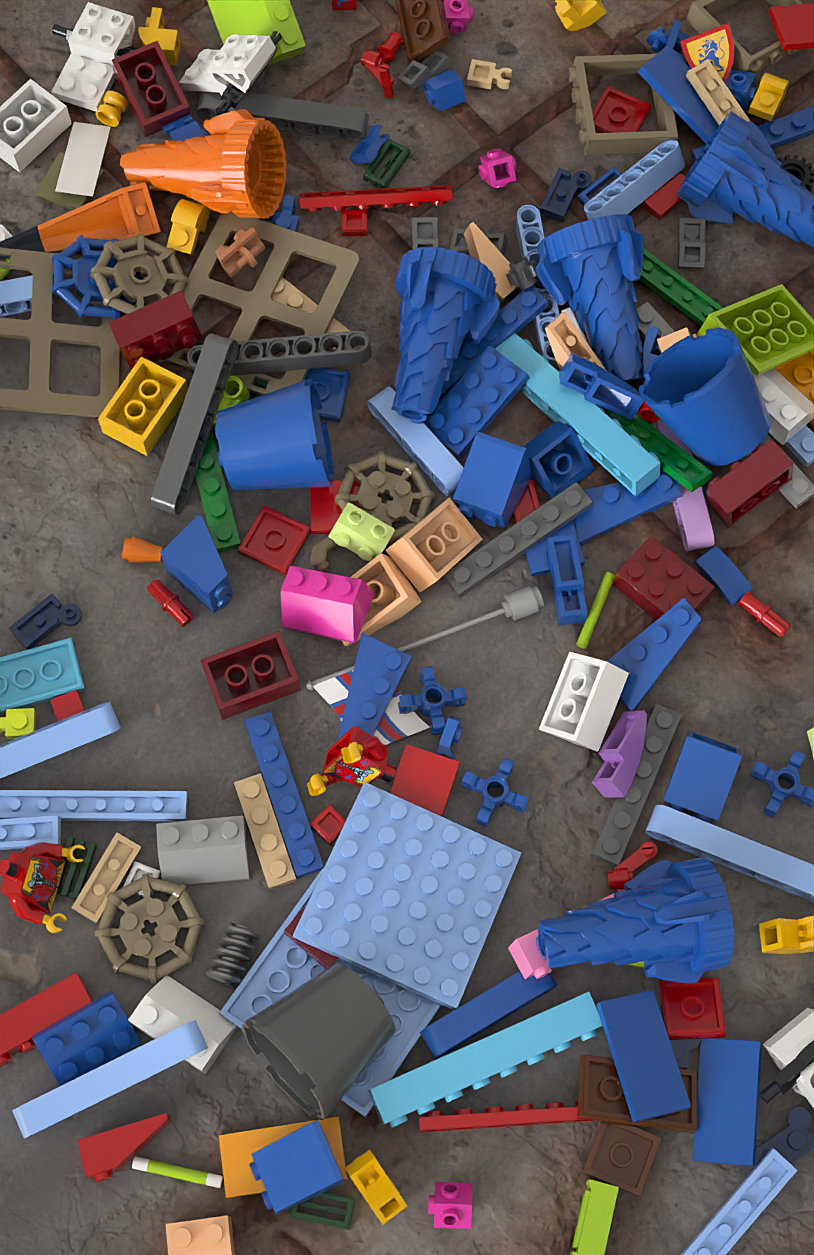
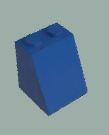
[453,432,533,528]
[160,515,233,613]
[664,730,742,822]
[249,1120,345,1214]

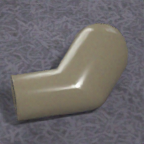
[310,536,338,572]

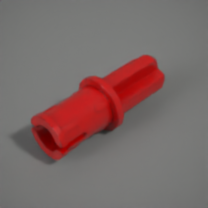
[147,579,195,627]
[738,591,790,637]

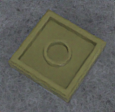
[35,152,105,210]

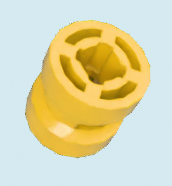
[96,91,128,127]

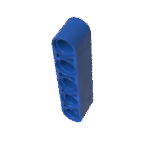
[420,971,557,1059]

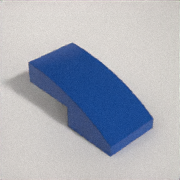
[643,325,662,373]
[694,546,753,605]

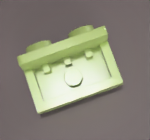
[328,503,395,561]

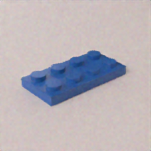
[423,345,530,458]

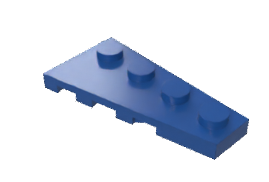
[575,472,681,546]
[607,598,704,711]
[337,633,412,741]

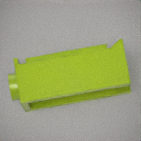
[570,1179,619,1255]

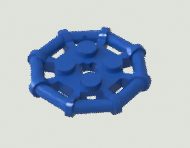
[51,235,142,320]

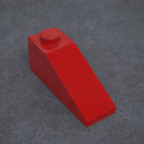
[77,1113,171,1182]

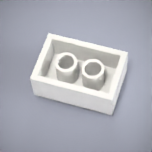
[0,79,72,172]

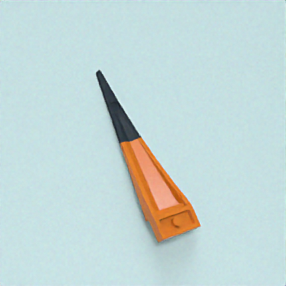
[0,182,161,259]

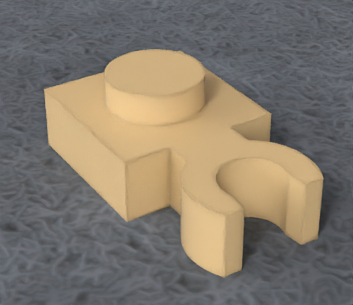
[467,59,512,89]

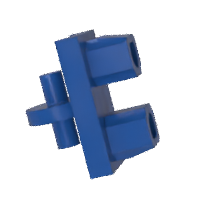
[647,20,690,59]

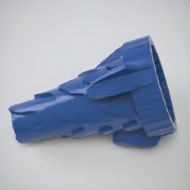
[676,111,814,248]
[535,214,645,384]
[391,247,501,424]
[536,858,734,984]

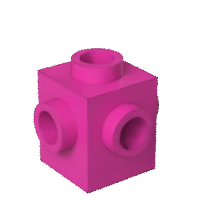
[443,0,473,34]
[478,149,517,188]
[428,1182,472,1229]

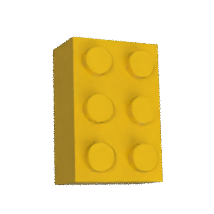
[98,357,188,456]

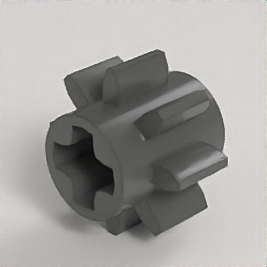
[506,256,538,289]

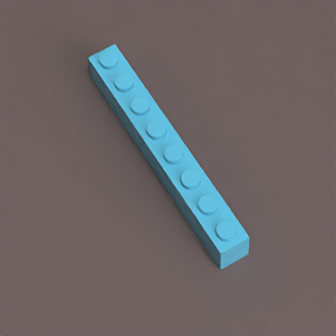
[495,333,660,496]
[368,992,603,1128]

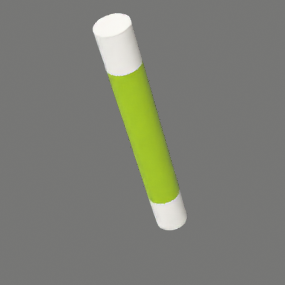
[132,1156,224,1189]

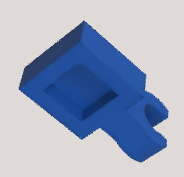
[349,124,390,165]
[271,195,300,232]
[435,715,464,760]

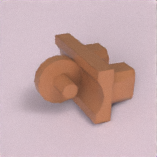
[215,227,265,277]

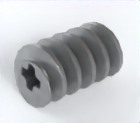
[204,922,260,989]

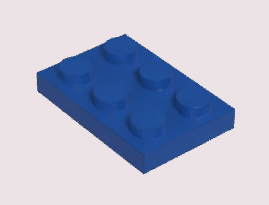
[32,990,141,1086]

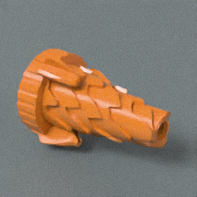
[120,109,287,218]

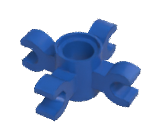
[398,666,467,735]
[750,750,814,818]
[461,758,529,827]

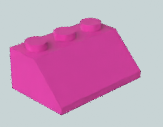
[281,566,374,643]

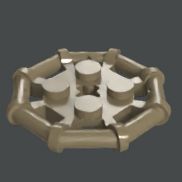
[90,234,188,314]
[335,451,435,545]
[95,873,205,984]

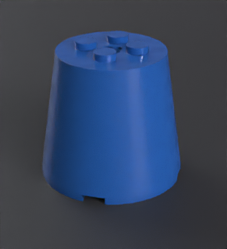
[639,328,771,466]
[215,379,334,491]

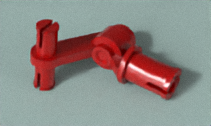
[361,32,404,98]
[608,842,658,892]

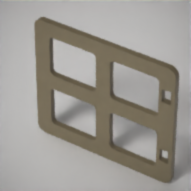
[160,211,360,395]
[0,248,121,418]

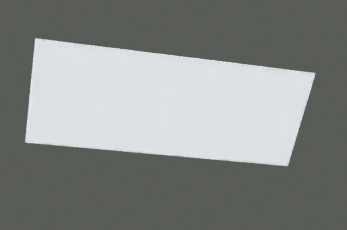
[55,122,111,196]

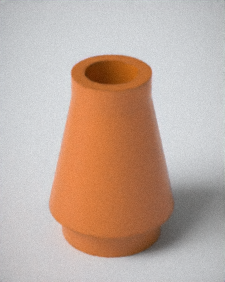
[122,536,163,563]

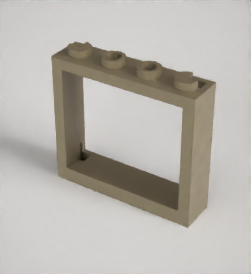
[686,0,803,74]
[569,54,678,155]

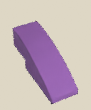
[592,710,647,798]

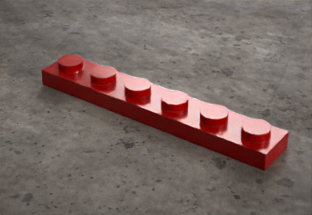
[300,185,452,212]
[419,1101,600,1133]

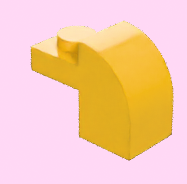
[555,0,607,31]
[138,7,180,66]
[748,72,789,121]
[167,199,211,255]
[759,915,814,954]
[344,1149,407,1225]

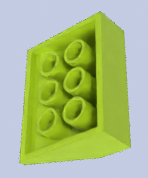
[207,0,306,66]
[697,284,814,375]

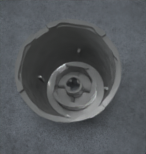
[242,963,396,1120]

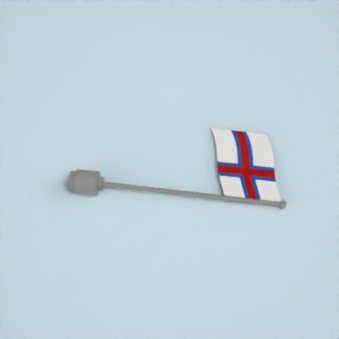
[306,586,544,745]

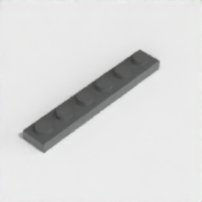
[444,482,593,598]
[591,703,682,867]

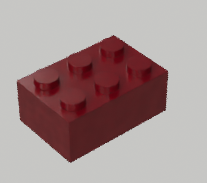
[112,41,190,137]
[108,291,204,370]
[707,439,793,528]
[613,535,715,620]
[200,631,301,720]

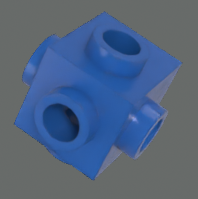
[725,69,758,112]

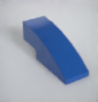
[559,352,643,420]
[547,534,588,625]

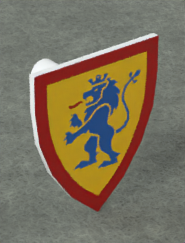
[680,23,734,83]

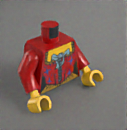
[307,726,396,796]
[0,842,85,933]

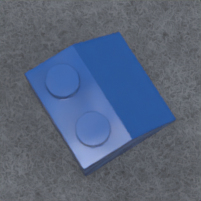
[523,421,595,499]

